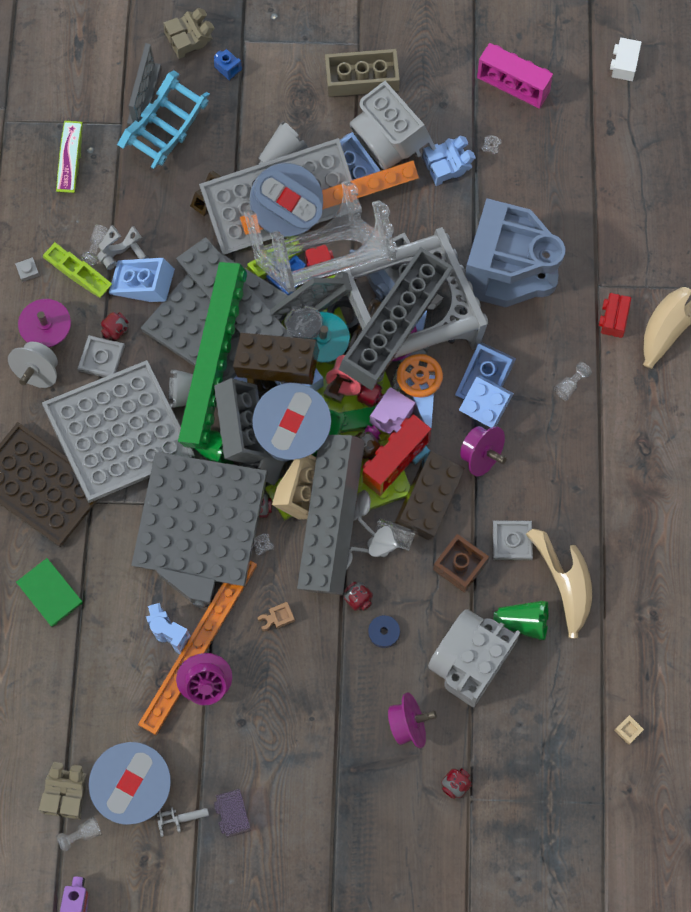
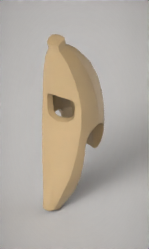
[643,287,691,369]
[526,529,592,639]

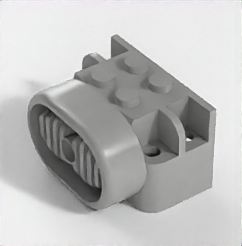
[350,81,436,170]
[428,609,520,708]

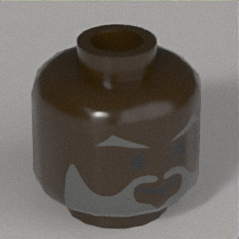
[355,430,380,460]

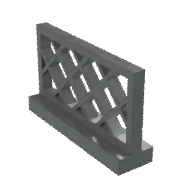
[127,43,161,128]
[270,272,352,315]

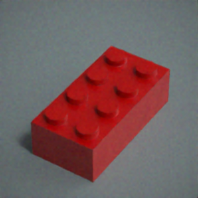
[362,414,431,496]

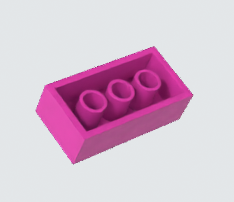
[477,43,553,109]

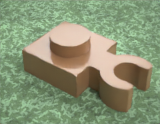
[258,602,295,631]

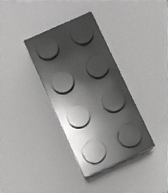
[214,378,268,464]

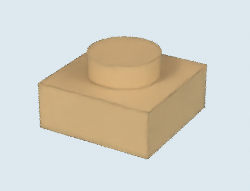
[614,715,644,744]

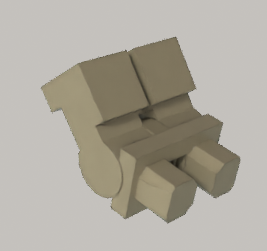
[163,8,215,59]
[39,762,87,820]

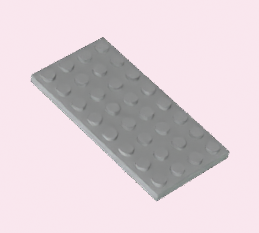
[199,138,361,255]

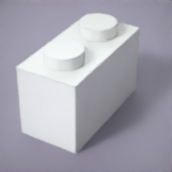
[610,37,641,81]

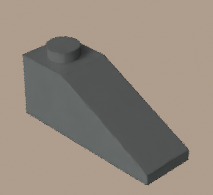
[157,568,216,608]

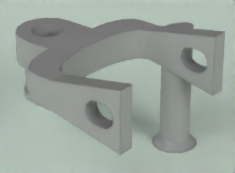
[97,225,149,270]

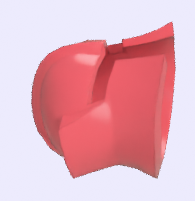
[326,355,361,395]

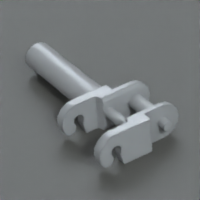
[157,807,209,837]

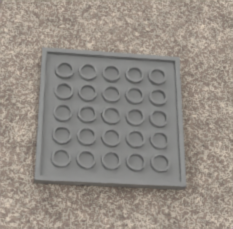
[42,360,195,503]

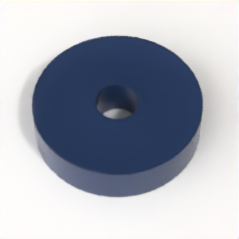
[368,615,400,648]

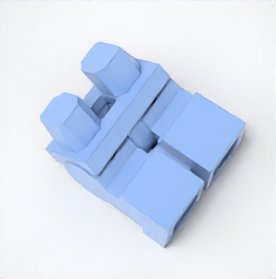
[422,136,476,186]
[146,603,191,654]

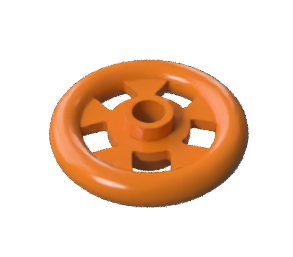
[397,354,443,398]

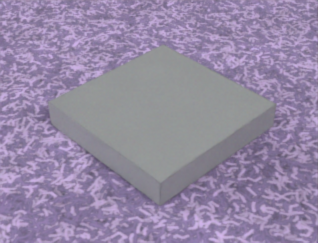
[78,335,125,377]
[493,521,533,560]

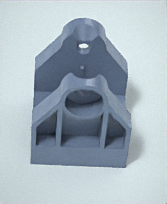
[465,198,565,307]

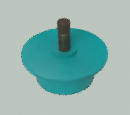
[305,312,350,362]

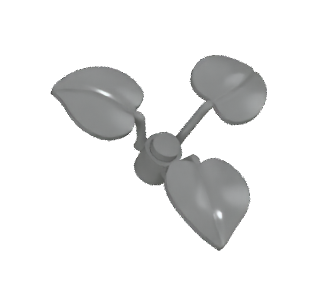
[346,490,399,569]

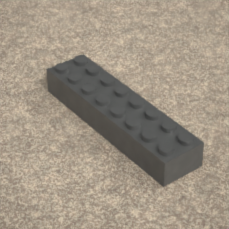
[339,247,453,390]
[297,435,365,595]

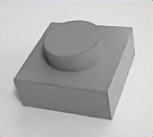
[15,257,40,282]

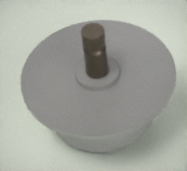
[8,342,58,388]

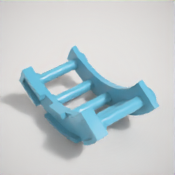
[117,70,210,169]

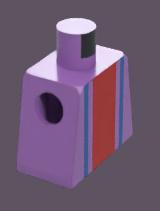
[60,877,89,912]

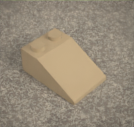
[272,455,316,519]

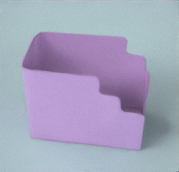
[370,387,416,434]

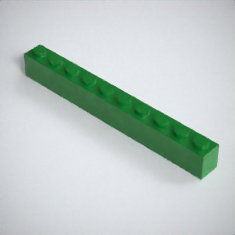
[178,262,247,450]

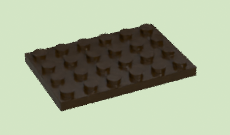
[0,422,99,547]

